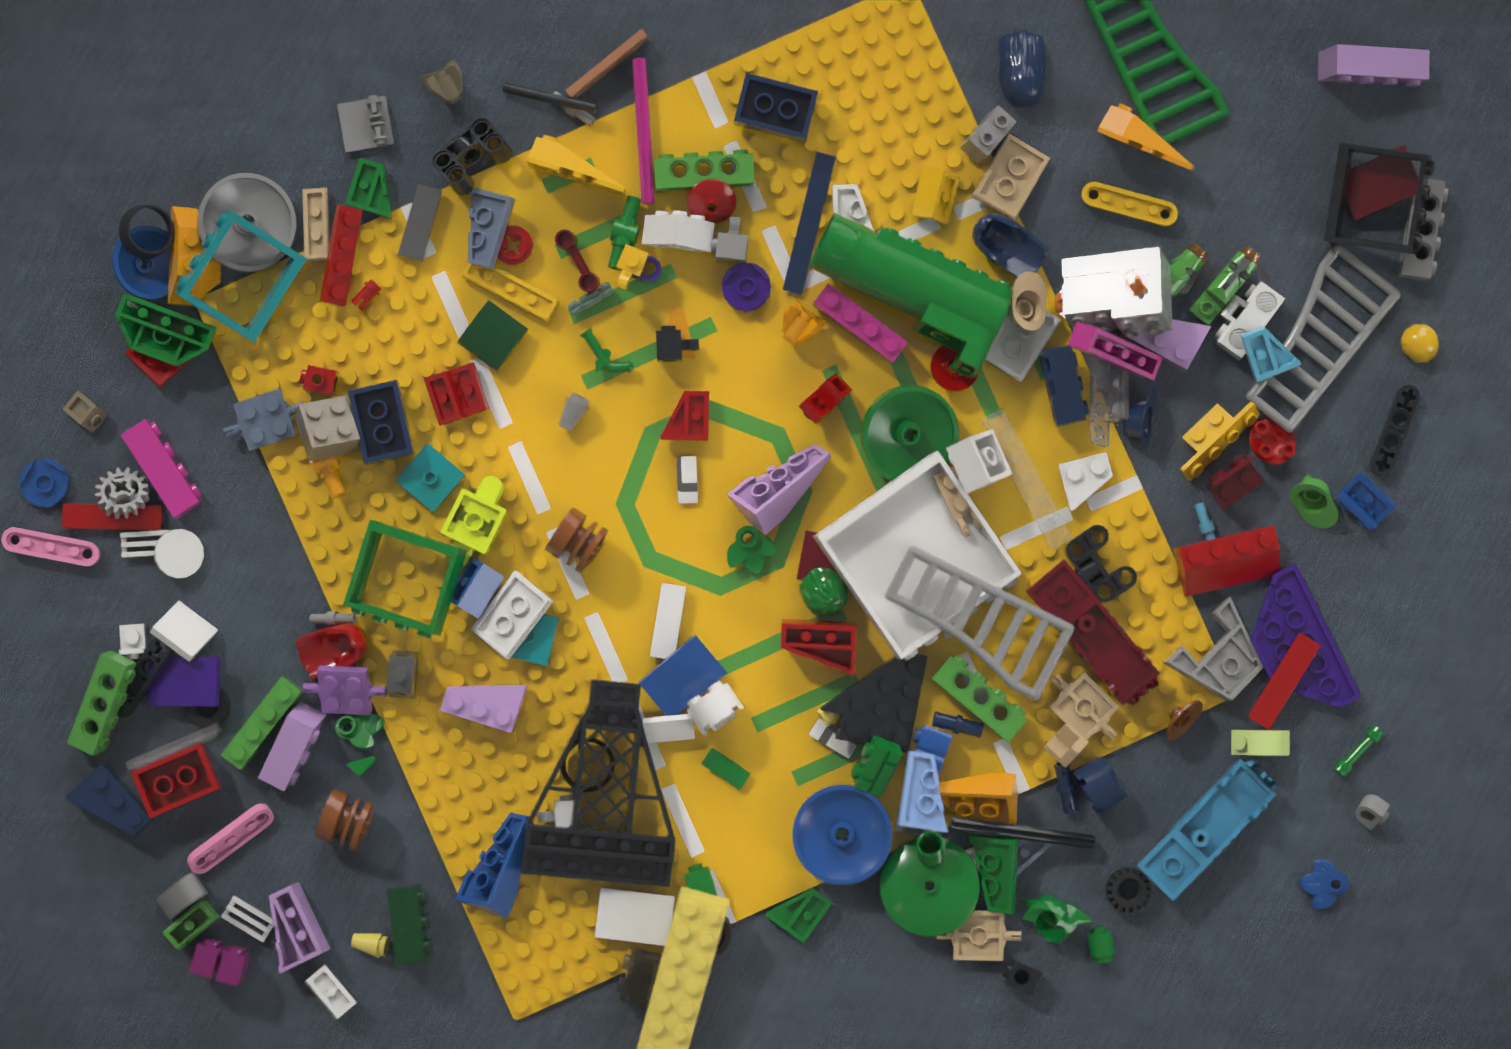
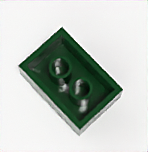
[386,884,433,965]

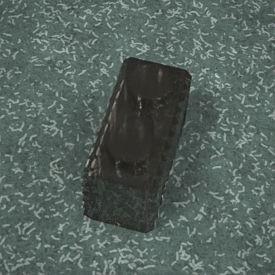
[616,948,661,1007]

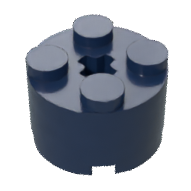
[1072,756,1127,815]

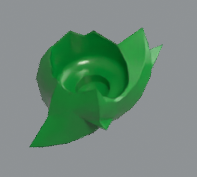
[1019,893,1092,944]

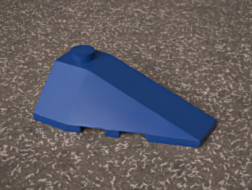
[455,812,528,919]

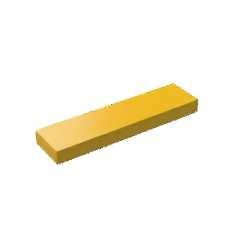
[461,262,560,322]

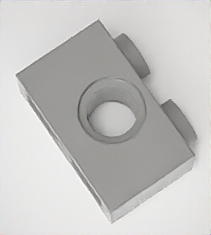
[960,105,1017,164]

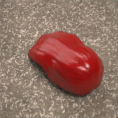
[295,624,369,680]

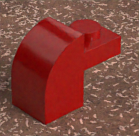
[798,372,852,424]

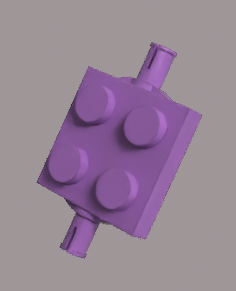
[303,666,387,715]

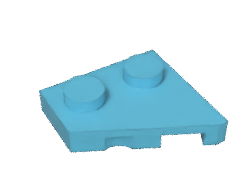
[1240,326,1301,382]

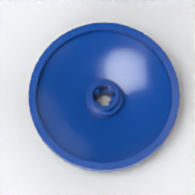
[793,785,892,885]

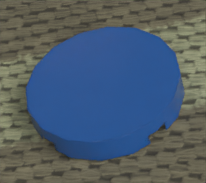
[20,459,70,508]

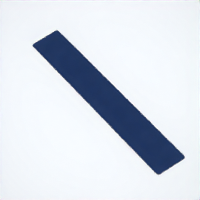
[783,152,835,294]

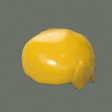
[1401,324,1439,363]

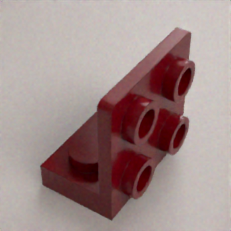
[1206,454,1264,510]

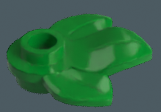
[727,526,776,574]
[335,714,385,749]

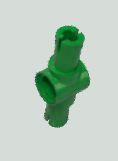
[608,196,641,271]

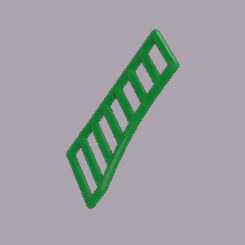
[1084,0,1229,144]

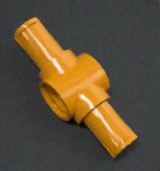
[310,456,346,498]

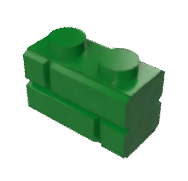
[851,736,903,797]

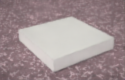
[150,601,218,662]

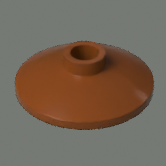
[1166,700,1203,741]

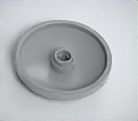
[197,173,296,272]

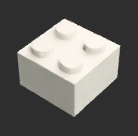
[946,429,1012,494]

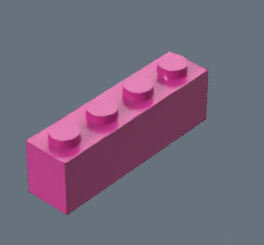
[813,283,908,364]
[1068,322,1163,380]
[121,419,202,519]

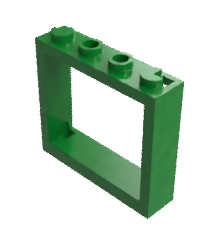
[343,520,467,639]

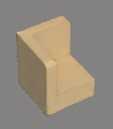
[1044,723,1089,768]

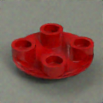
[1249,418,1296,465]

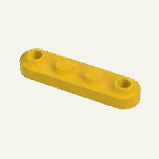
[1081,182,1178,227]

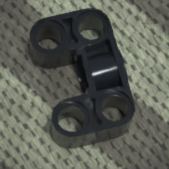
[432,118,512,196]
[1064,525,1137,603]

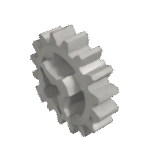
[95,467,150,519]

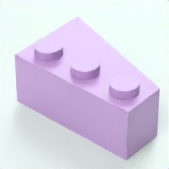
[258,701,327,791]

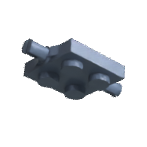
[223,388,304,451]

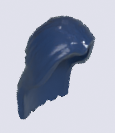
[999,30,1046,107]
[972,213,1048,278]

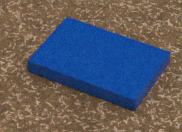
[638,635,727,716]

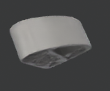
[155,873,209,921]

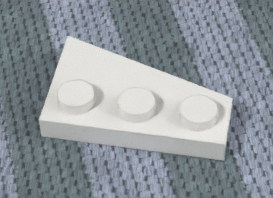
[832,184,874,231]

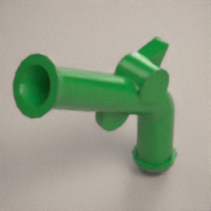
[580,328,634,373]

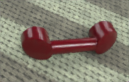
[555,229,600,292]

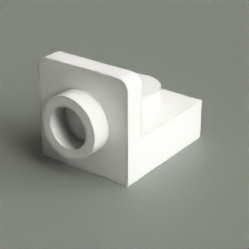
[119,624,147,659]

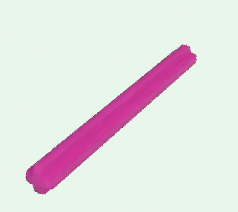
[632,58,655,205]

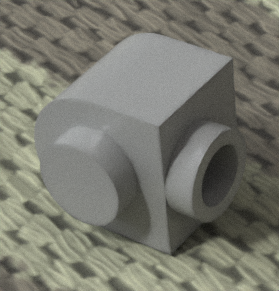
[1355,794,1390,830]

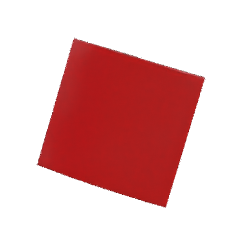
[424,363,490,426]

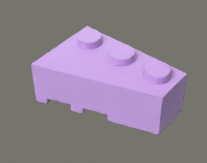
[1119,319,1211,372]
[440,685,528,733]
[269,882,330,974]

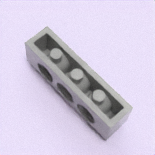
[1397,179,1448,281]

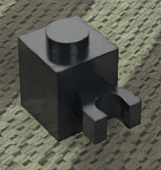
[656,326,699,362]

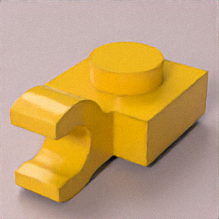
[616,244,649,290]

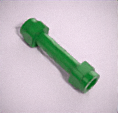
[1333,724,1385,778]

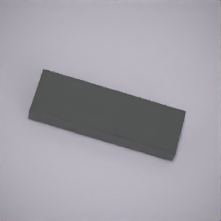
[398,184,443,262]

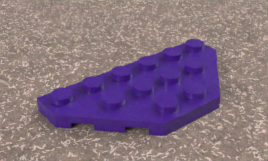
[1250,564,1361,708]

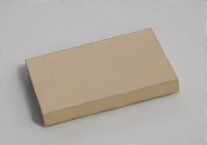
[971,133,1050,221]

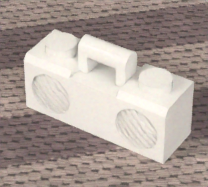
[1215,282,1285,360]

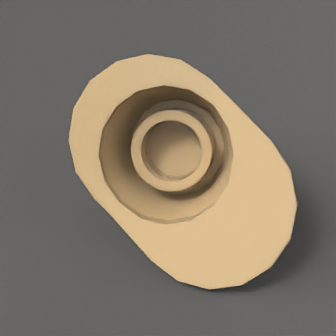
[1007,271,1047,331]

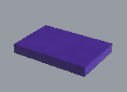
[148,657,221,707]

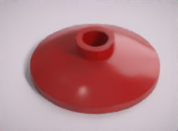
[687,179,737,223]
[930,346,978,392]

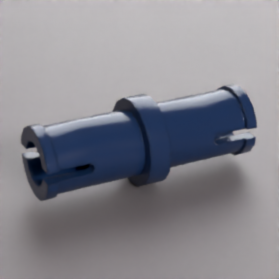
[932,711,984,738]
[1054,762,1079,814]

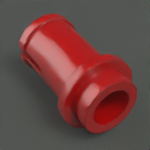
[351,279,382,311]

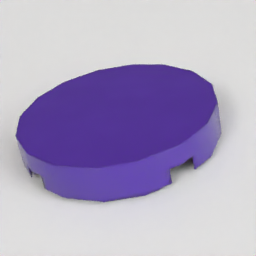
[722,262,771,312]

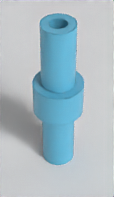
[1194,502,1216,541]

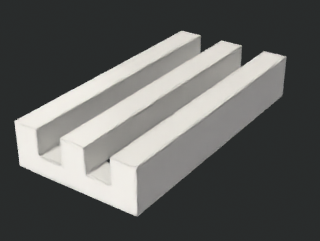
[120,530,170,558]
[221,895,273,942]

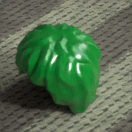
[799,567,848,616]

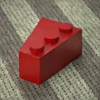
[781,619,857,676]

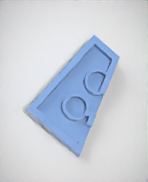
[897,751,948,833]

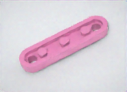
[1,527,100,566]
[187,804,274,874]

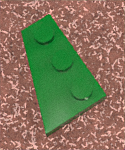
[968,833,1018,914]

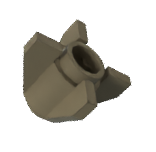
[421,60,464,104]

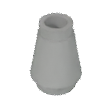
[559,392,590,431]

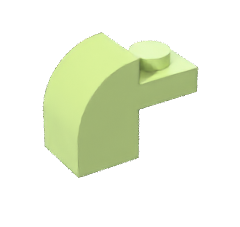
[1231,730,1290,756]

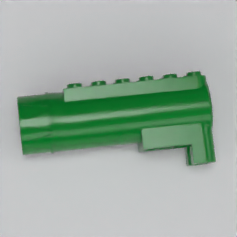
[809,213,1014,378]

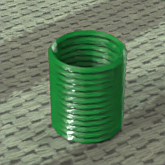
[916,831,944,866]

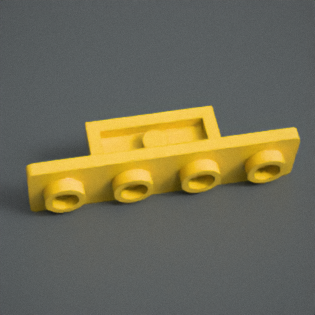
[1180,402,1260,481]

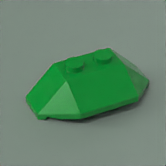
[115,293,217,367]

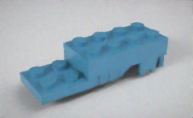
[1137,759,1277,901]

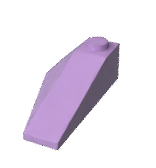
[727,444,831,535]

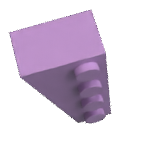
[1318,44,1430,87]

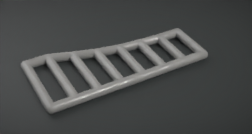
[1246,243,1401,432]
[885,546,1074,700]

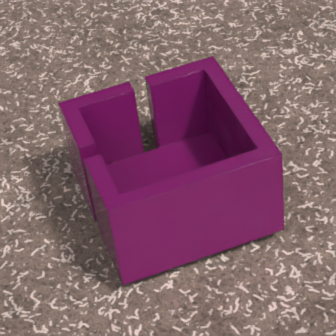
[189,938,252,986]

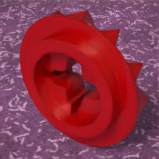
[498,226,533,265]

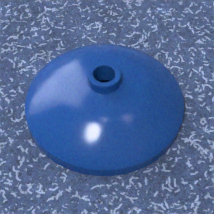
[112,225,170,300]

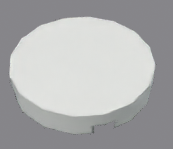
[154,529,204,578]

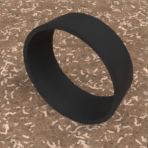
[119,205,174,259]
[560,737,615,792]

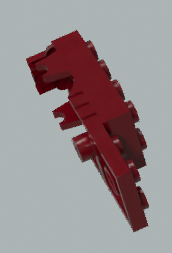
[1025,559,1160,706]

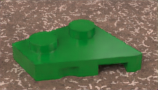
[345,158,392,219]

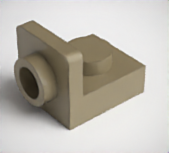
[63,390,108,432]

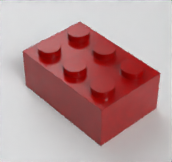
[131,743,223,818]

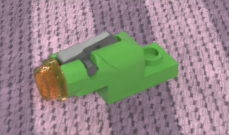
[1170,243,1208,297]
[1189,245,1261,326]

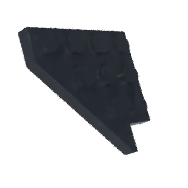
[820,654,928,753]

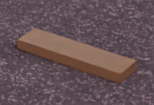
[565,29,648,99]

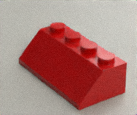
[1173,525,1280,597]

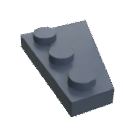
[468,188,515,270]

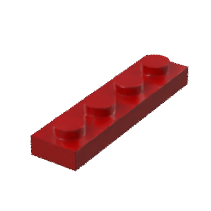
[319,205,363,307]

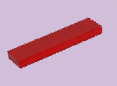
[62,503,163,530]
[1247,632,1321,730]

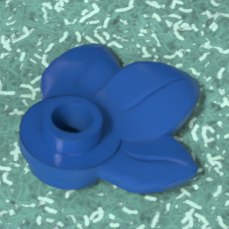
[1299,859,1349,909]

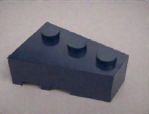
[1039,346,1089,428]
[65,763,156,836]

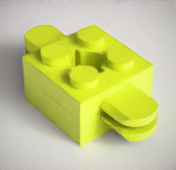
[440,476,509,567]

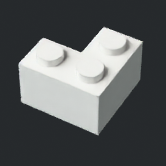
[642,211,715,252]

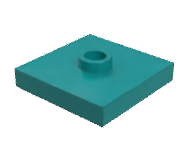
[395,443,466,513]
[499,614,559,666]

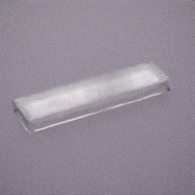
[125,723,224,772]

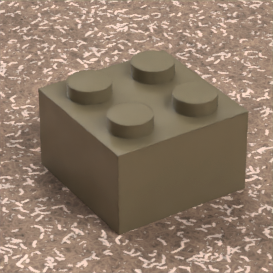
[295,395,360,461]

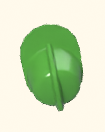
[1289,475,1339,529]

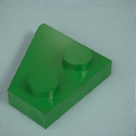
[765,888,833,943]

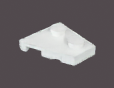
[1058,452,1113,511]

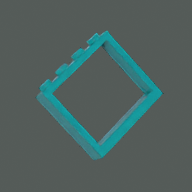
[175,210,307,343]

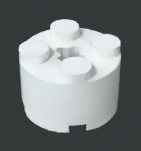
[687,681,744,736]

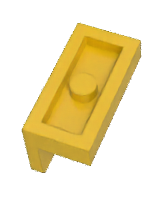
[911,168,960,224]

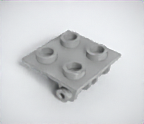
[337,95,394,153]

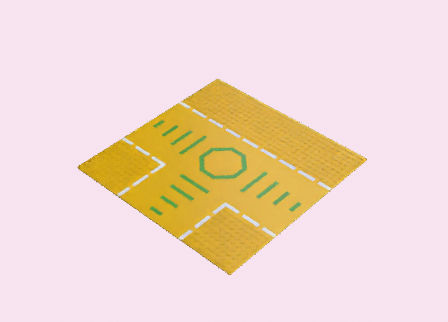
[197,0,1226,1020]

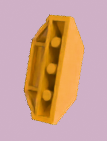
[168,206,221,306]

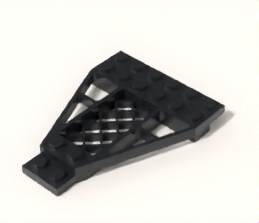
[520,679,676,887]

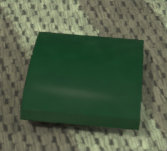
[457,300,528,372]

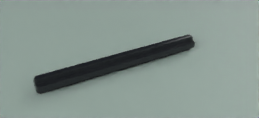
[950,817,1095,849]

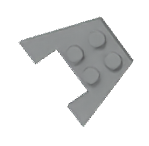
[1163,597,1264,702]

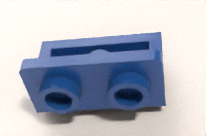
[1337,471,1396,531]

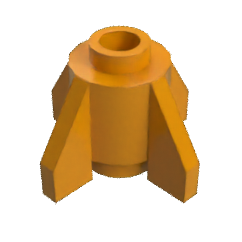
[782,299,827,345]

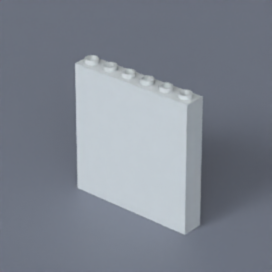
[813,451,1022,660]

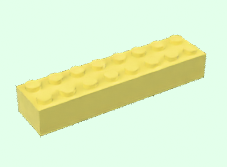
[637,886,730,1049]

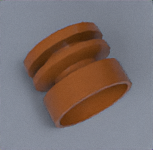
[545,507,609,573]
[315,789,374,852]

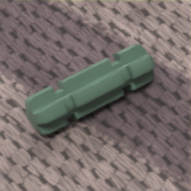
[568,282,614,316]

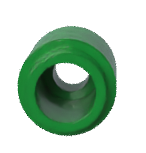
[1087,925,1115,963]

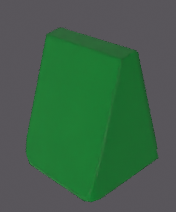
[346,755,378,777]

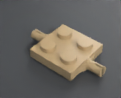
[1049,672,1119,741]
[936,910,1021,961]

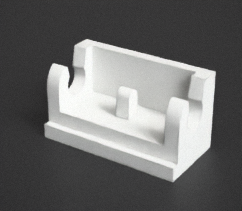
[304,965,357,1020]

